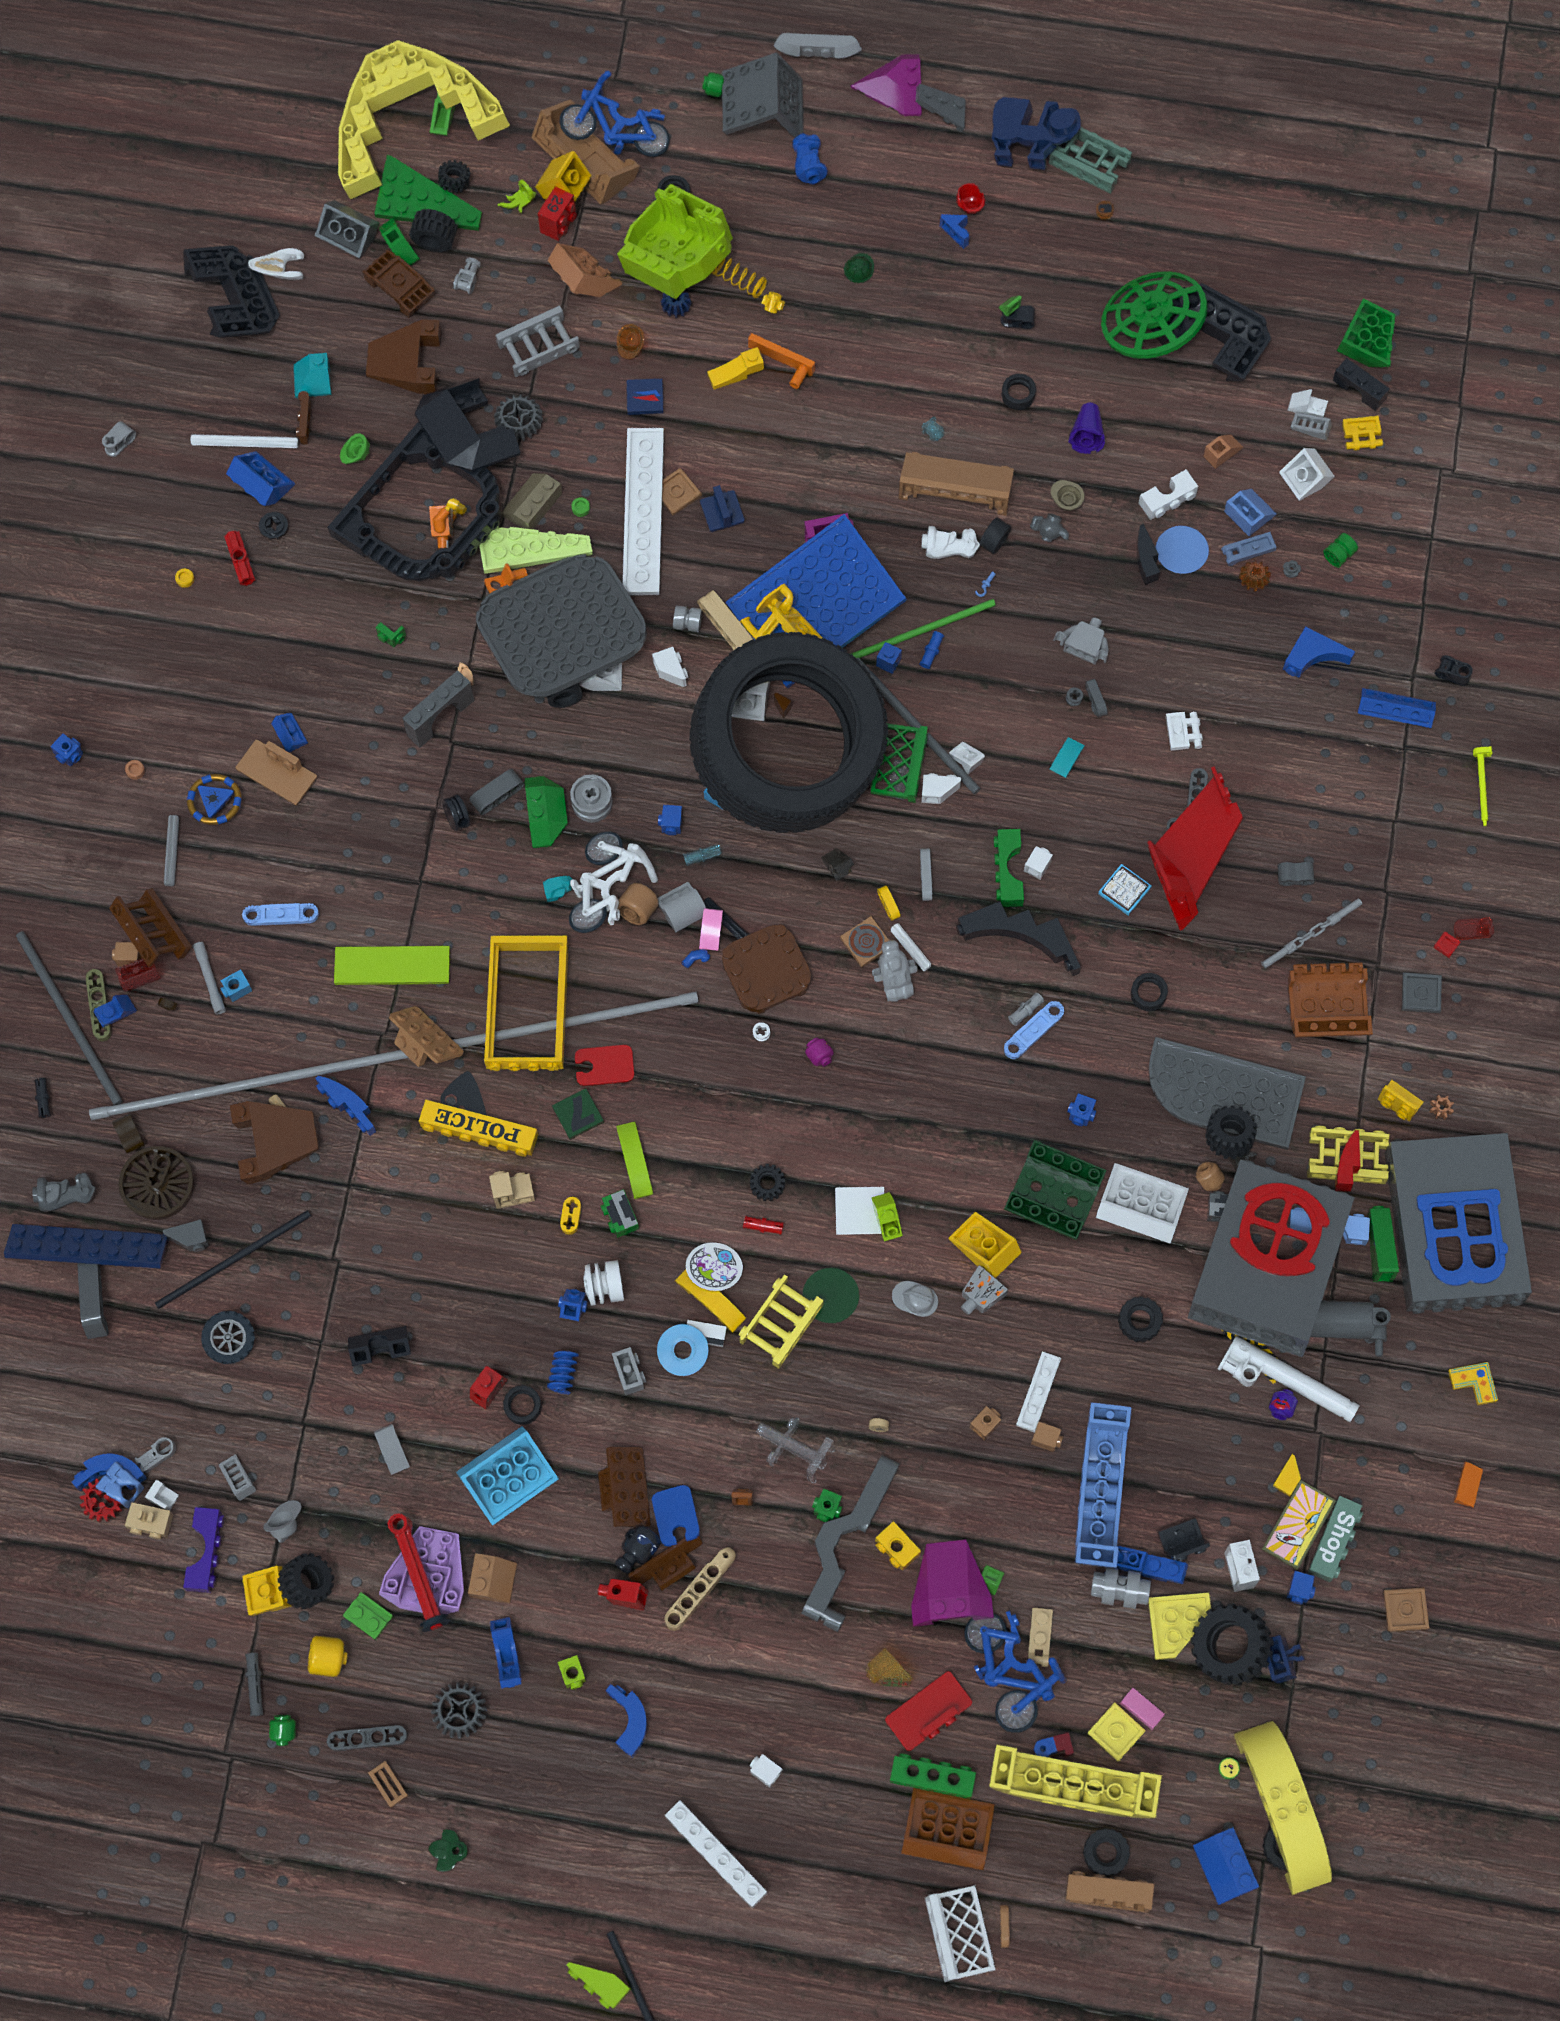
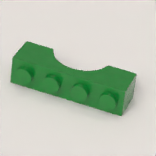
[993,829,1024,907]

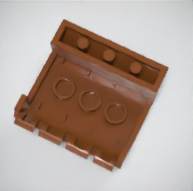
[1288,962,1373,1037]

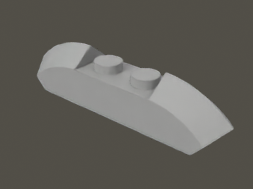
[773,33,862,58]

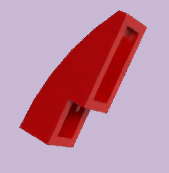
[1335,1130,1361,1192]

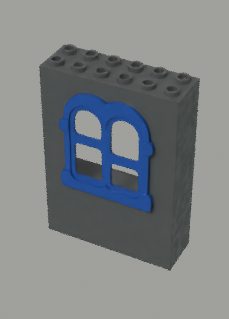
[1384,1133,1532,1314]

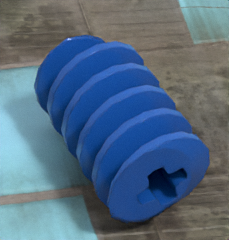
[547,1351,579,1394]

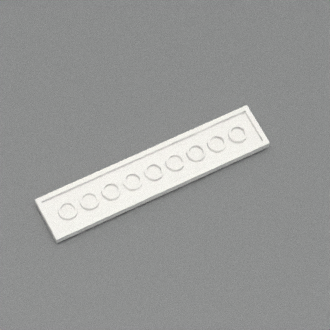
[623,428,664,595]

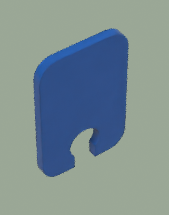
[652,1485,700,1546]

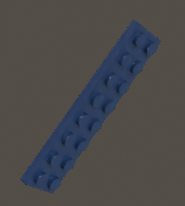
[4,1224,168,1269]

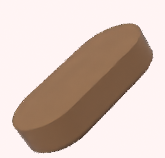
[999,1905,1010,1948]

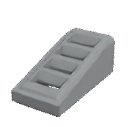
[1290,412,1332,440]
[218,1454,256,1501]

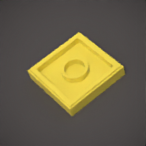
[1087,1703,1146,1762]

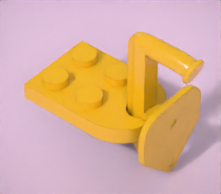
[740,584,822,640]

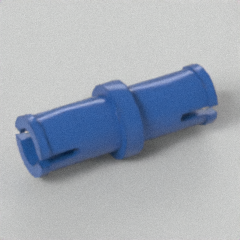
[919,631,944,669]

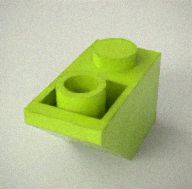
[871,1192,903,1241]

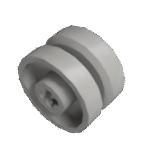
[570,774,613,823]

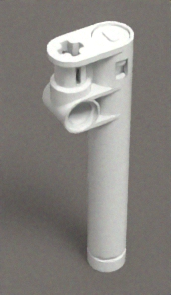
[1218,1335,1360,1422]

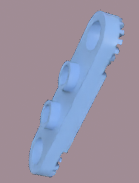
[242,903,319,926]
[1004,1001,1064,1059]

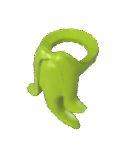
[498,180,536,213]

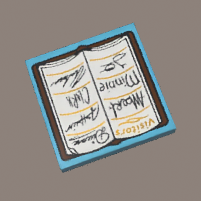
[1098,864,1152,916]

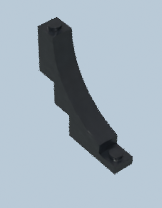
[956,902,1081,976]

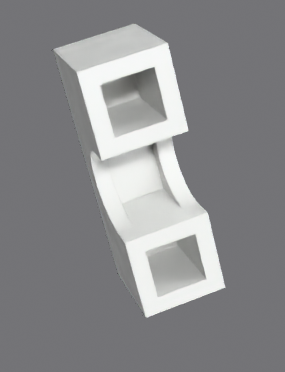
[1139,470,1198,520]

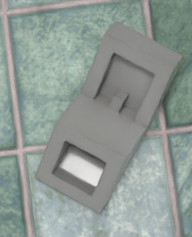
[374,1424,410,1475]

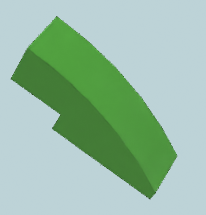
[430,94,456,136]

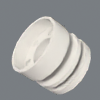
[583,1260,624,1306]

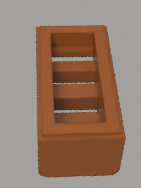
[732,1489,753,1506]

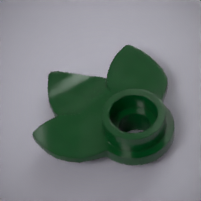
[428,1829,468,1872]

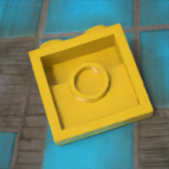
[242,1566,292,1616]

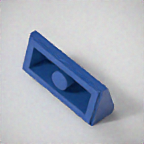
[272,713,308,752]

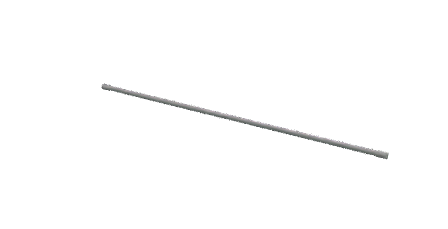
[89,992,698,1121]

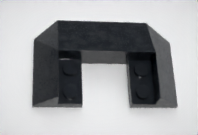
[183,245,280,338]
[1150,283,1271,381]
[415,378,521,472]

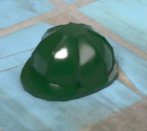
[844,253,874,284]

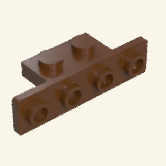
[628,1536,703,1591]

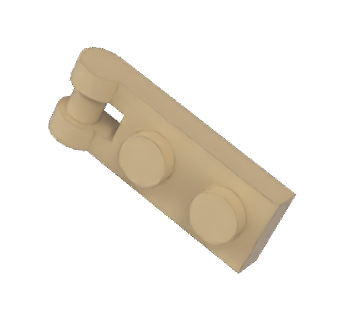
[1028,1608,1053,1667]

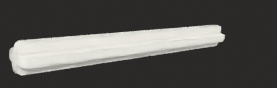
[190,434,298,448]

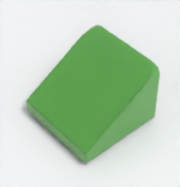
[999,295,1022,316]
[982,1565,1004,1595]

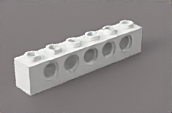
[665,1801,767,1909]

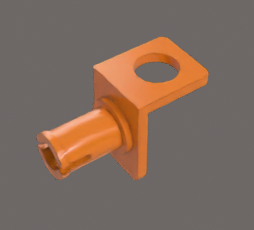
[484,563,528,594]

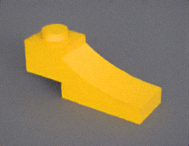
[707,347,764,389]

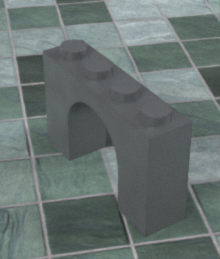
[402,670,475,748]

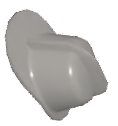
[892,1281,938,1317]
[263,1500,301,1543]

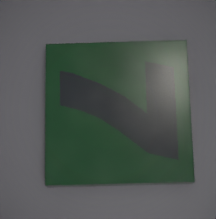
[552,1088,604,1140]

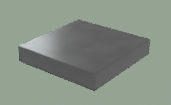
[1401,972,1442,1013]

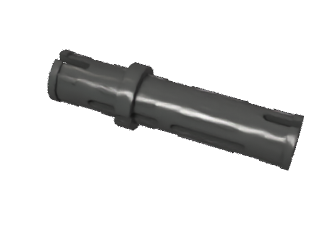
[245,1653,264,1716]

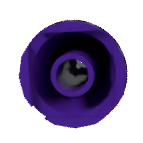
[1069,402,1105,454]

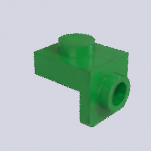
[376,622,406,648]

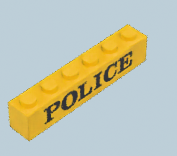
[419,1100,538,1157]

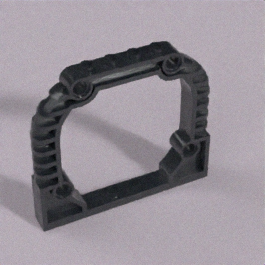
[327,422,502,581]

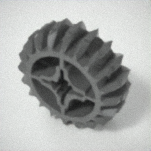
[494,394,543,441]
[431,1682,487,1739]

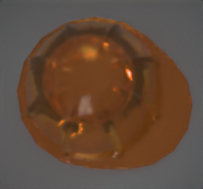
[617,324,645,359]

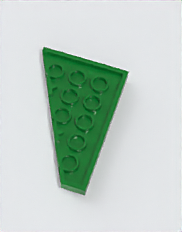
[374,155,482,231]

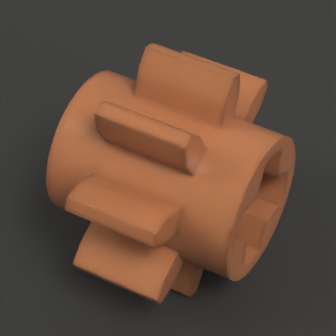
[1429,1095,1454,1120]

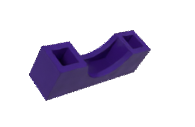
[183,1507,224,1593]

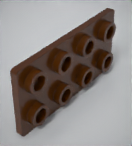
[598,1447,650,1527]

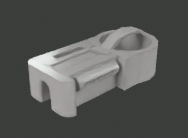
[134,1437,176,1473]

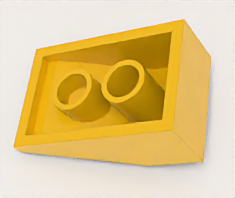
[949,1212,1022,1278]

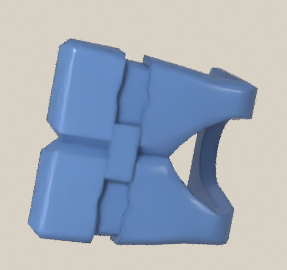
[96,1462,144,1509]

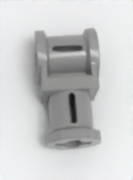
[453,257,481,295]

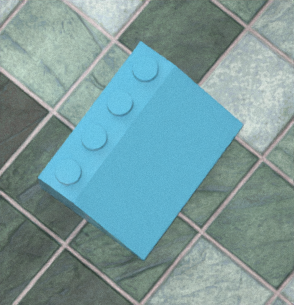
[456,1426,558,1525]

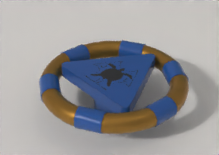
[187,774,242,825]

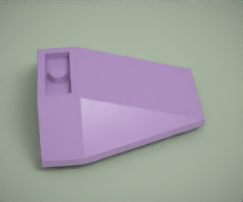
[379,1526,464,1615]

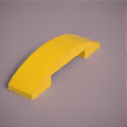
[675,1269,746,1333]

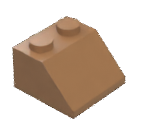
[468,1553,517,1604]

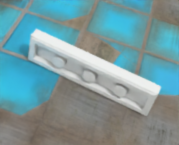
[1016,1351,1061,1433]

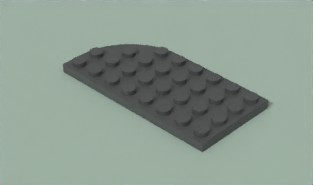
[1148,1037,1306,1150]

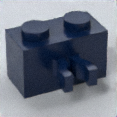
[1267,1635,1305,1684]

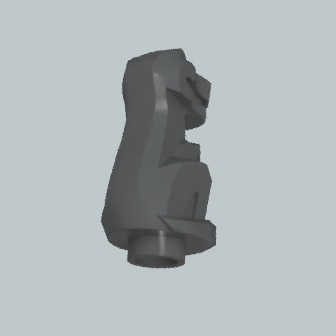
[33,1172,96,1212]

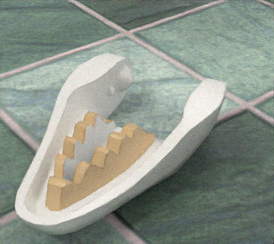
[248,248,304,280]

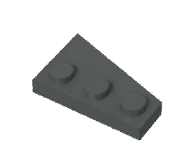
[916,84,966,132]

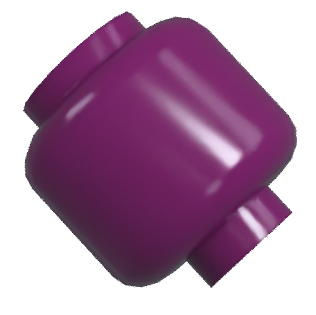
[805,1037,834,1067]

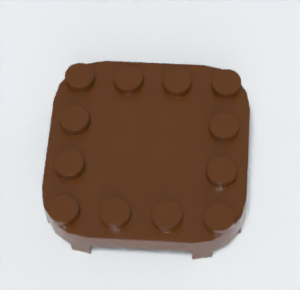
[722,924,811,1014]

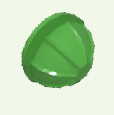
[340,433,370,464]

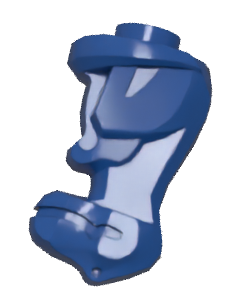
[792,133,828,184]

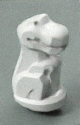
[921,526,980,559]

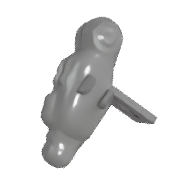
[872,940,917,1002]

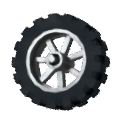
[201,1311,255,1364]

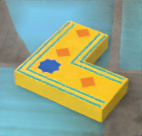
[1448,1362,1498,1406]

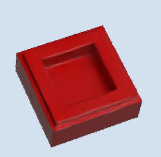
[1433,932,1461,958]

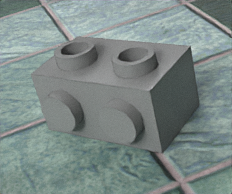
[612,1347,646,1396]

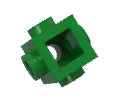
[812,1489,843,1522]

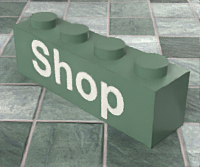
[1307,1496,1363,1582]

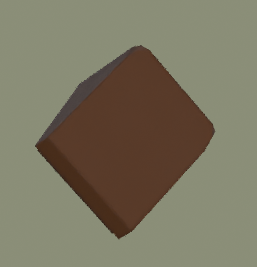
[774,692,791,718]

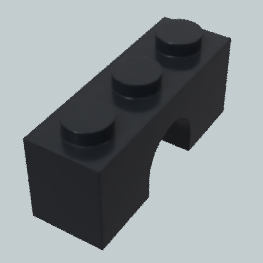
[1333,358,1390,411]
[348,1326,411,1366]

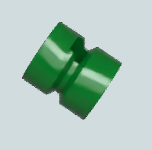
[1323,533,1358,568]

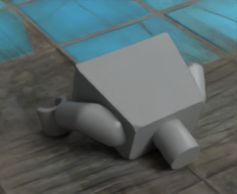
[1053,617,1109,664]

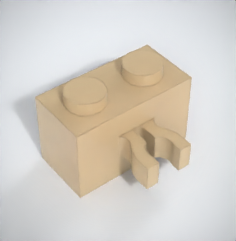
[125,1502,174,1540]

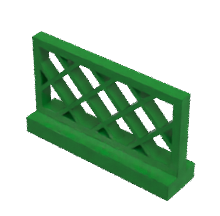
[871,723,928,803]

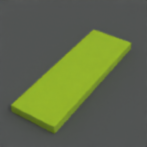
[334,946,450,985]

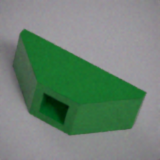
[379,218,420,266]

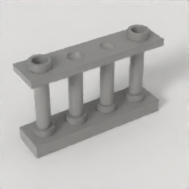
[495,306,580,377]

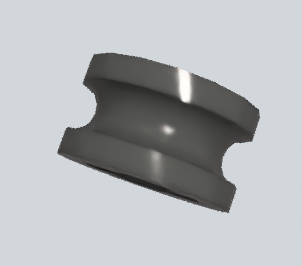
[1065,687,1083,706]

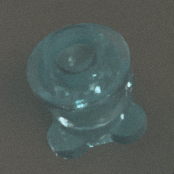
[921,416,944,441]

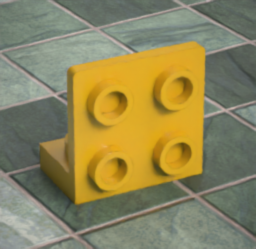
[1378,1080,1424,1122]

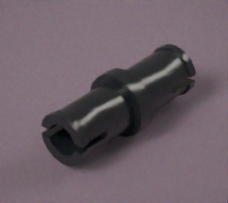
[34,1078,51,1118]

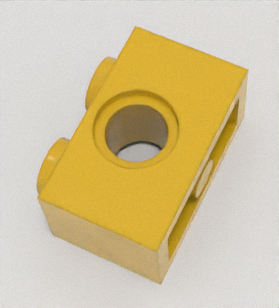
[875,1521,921,1571]

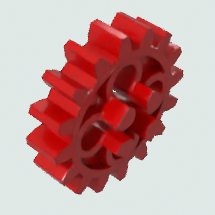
[80,1479,124,1523]

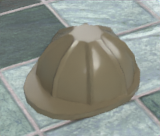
[1051,480,1084,511]

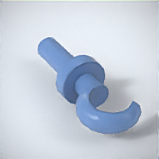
[975,572,996,597]

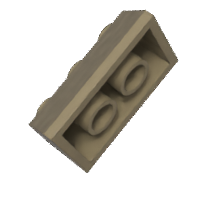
[501,473,562,529]

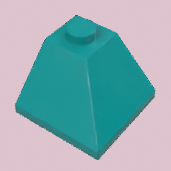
[294,353,331,398]

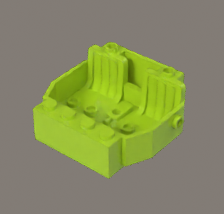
[617,184,733,299]

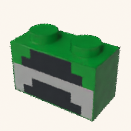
[600,1189,639,1238]

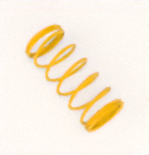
[711,258,767,298]

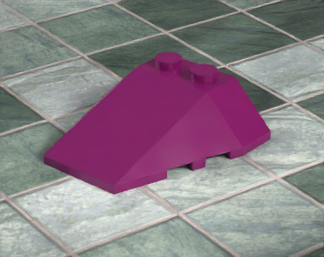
[911,1540,994,1627]

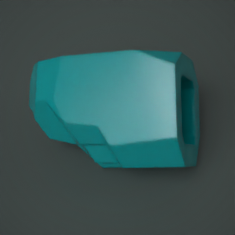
[543,876,573,902]

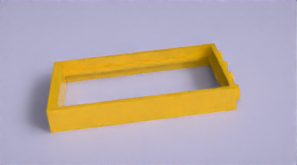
[484,936,569,1071]

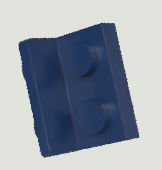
[700,485,745,532]

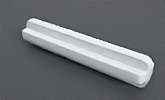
[891,923,931,971]

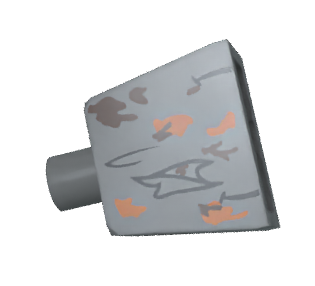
[960,1265,1008,1315]

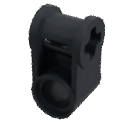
[1000,305,1035,329]
[1434,655,1473,686]

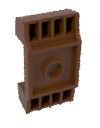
[362,249,435,318]

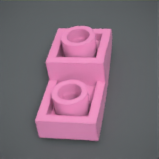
[699,908,723,951]

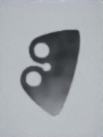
[440,1071,487,1116]

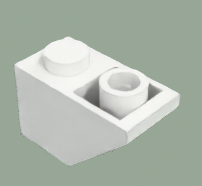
[652,647,688,687]
[922,773,961,804]

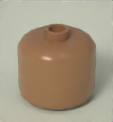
[618,883,659,925]

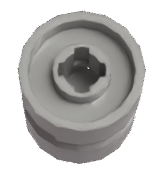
[673,605,702,632]

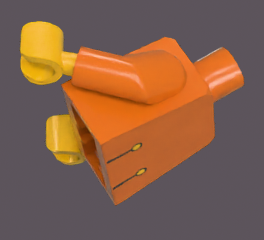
[429,498,467,549]

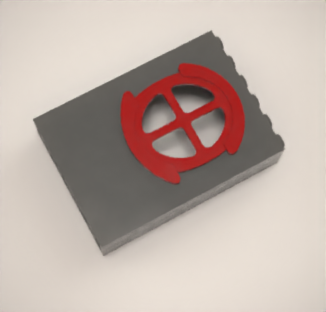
[1187,1159,1355,1357]

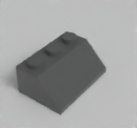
[315,200,379,258]

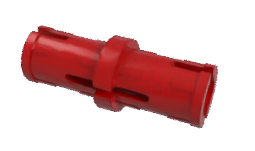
[743,1216,784,1235]

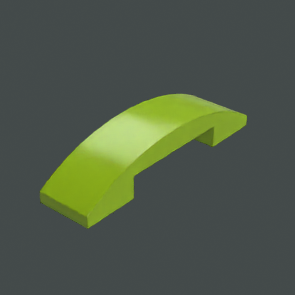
[616,1122,653,1199]

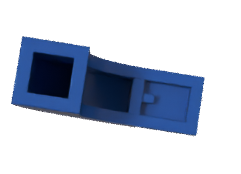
[71,1454,147,1491]
[490,1617,522,1688]
[605,1684,647,1758]

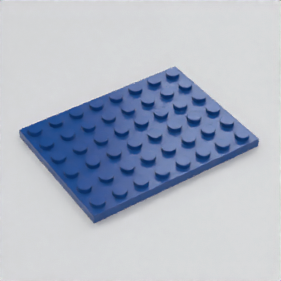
[726,514,907,689]

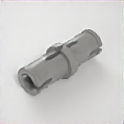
[1008,993,1044,1026]

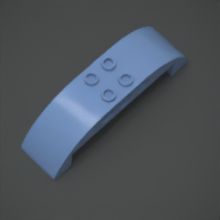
[1075,1402,1131,1568]

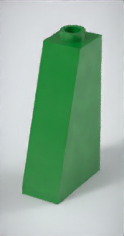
[1367,1206,1399,1282]

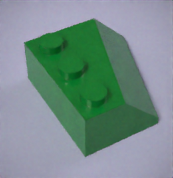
[1336,298,1395,367]

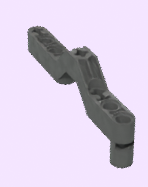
[801,1455,900,1632]

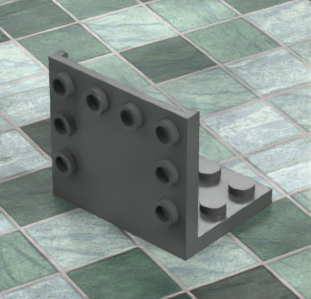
[722,52,804,137]

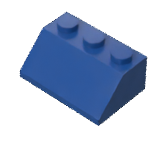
[226,451,295,506]
[1193,1828,1259,1905]

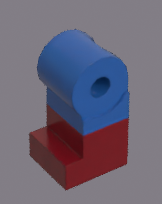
[1034,1733,1074,1758]

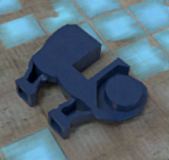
[992,97,1081,170]

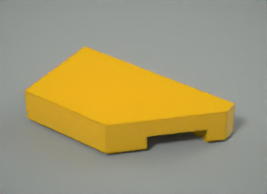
[1273,1454,1301,1497]

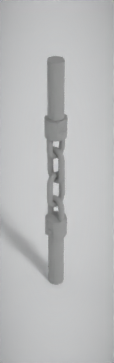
[1261,898,1362,969]

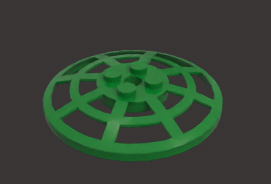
[1101,272,1208,358]

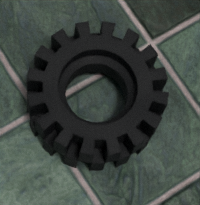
[438,160,470,193]
[750,1164,785,1202]

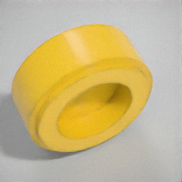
[175,568,194,588]

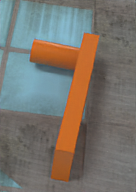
[748,333,815,389]

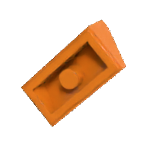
[1454,1462,1483,1508]

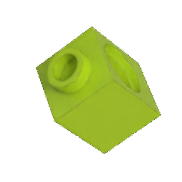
[558,1655,586,1690]

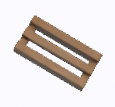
[368,1761,408,1808]

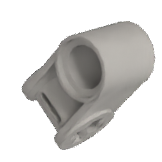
[102,421,136,457]

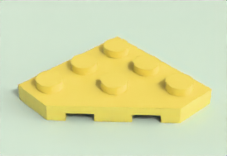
[1148,1593,1211,1660]

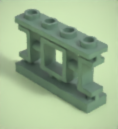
[1049,127,1132,194]

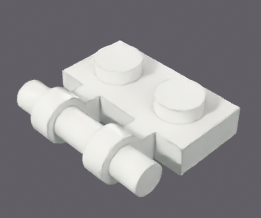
[1165,712,1203,751]

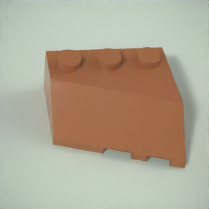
[548,243,623,297]

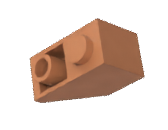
[1203,434,1243,469]

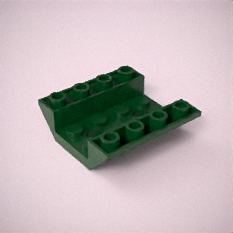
[1004,1140,1107,1240]

